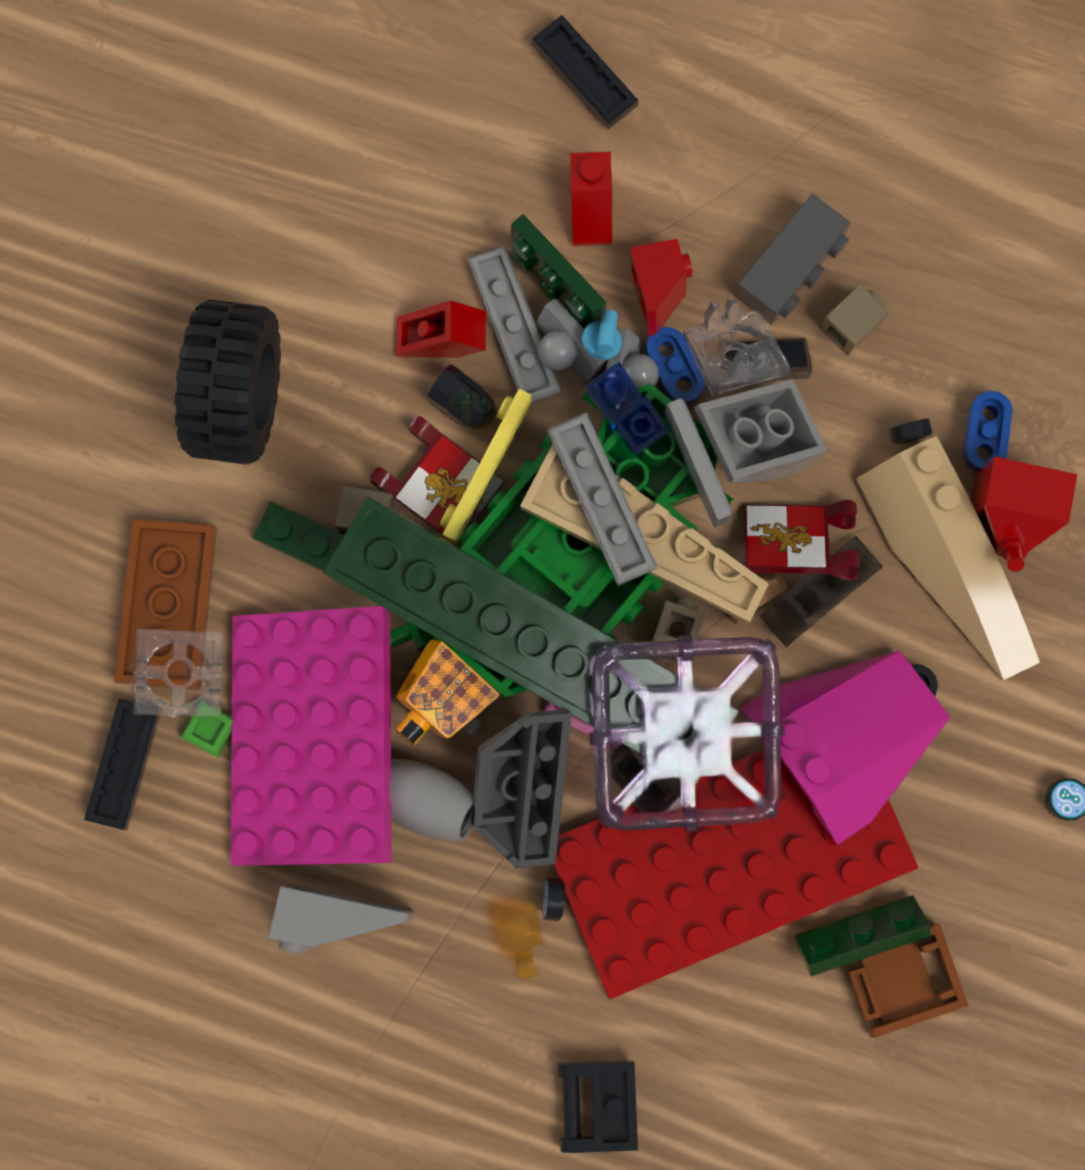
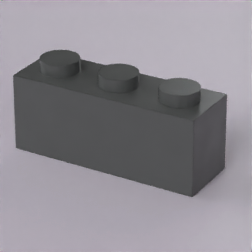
[734,193,851,325]

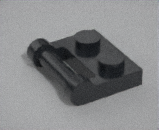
[557,1060,638,1153]

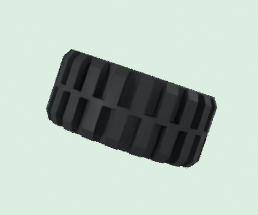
[175,299,281,465]

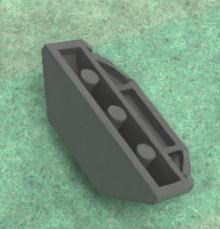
[471,709,572,869]

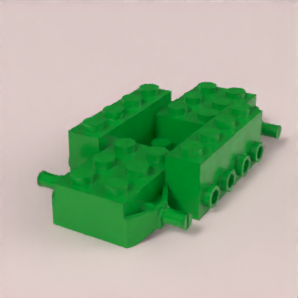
[434,383,734,700]

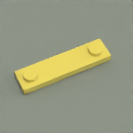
[439,389,533,545]

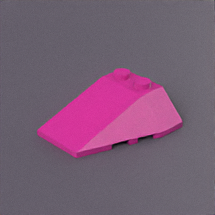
[740,651,950,846]

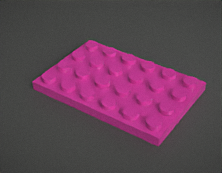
[231,606,392,866]

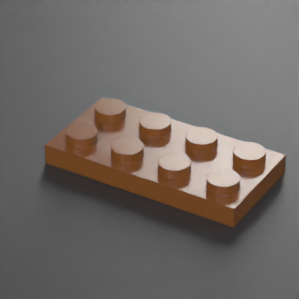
[114,519,217,690]

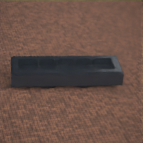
[532,15,639,130]
[84,698,162,830]

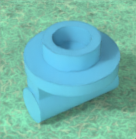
[582,310,622,360]

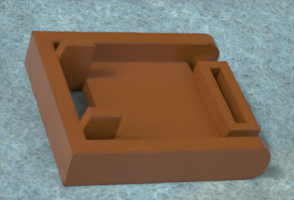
[848,923,969,1038]

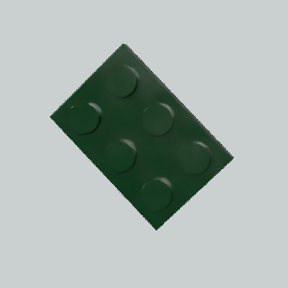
[511,214,607,329]

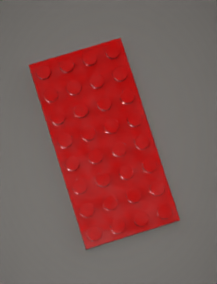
[554,747,919,1000]

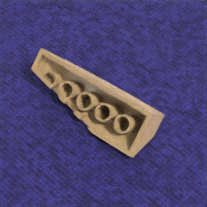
[855,435,1040,681]

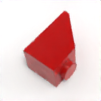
[570,151,613,246]
[630,239,692,336]
[396,300,486,358]

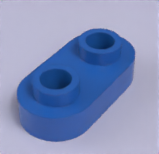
[645,327,705,405]
[963,391,1013,472]

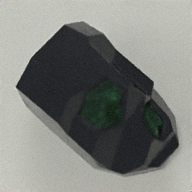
[427,364,496,429]

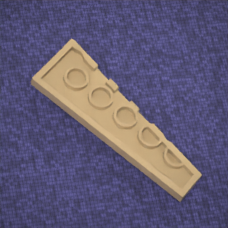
[520,444,769,624]

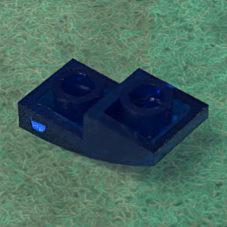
[583,362,670,455]

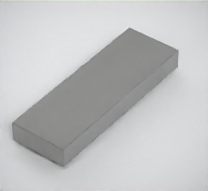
[665,398,733,528]

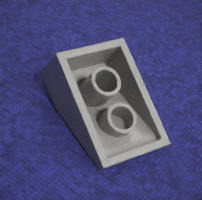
[694,379,828,483]
[269,885,414,953]

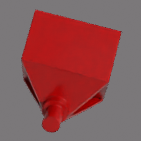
[970,457,1078,572]

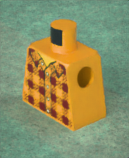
[395,640,500,746]

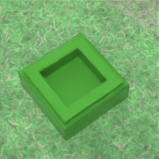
[180,701,233,758]

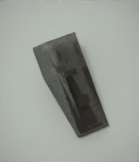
[760,536,883,647]

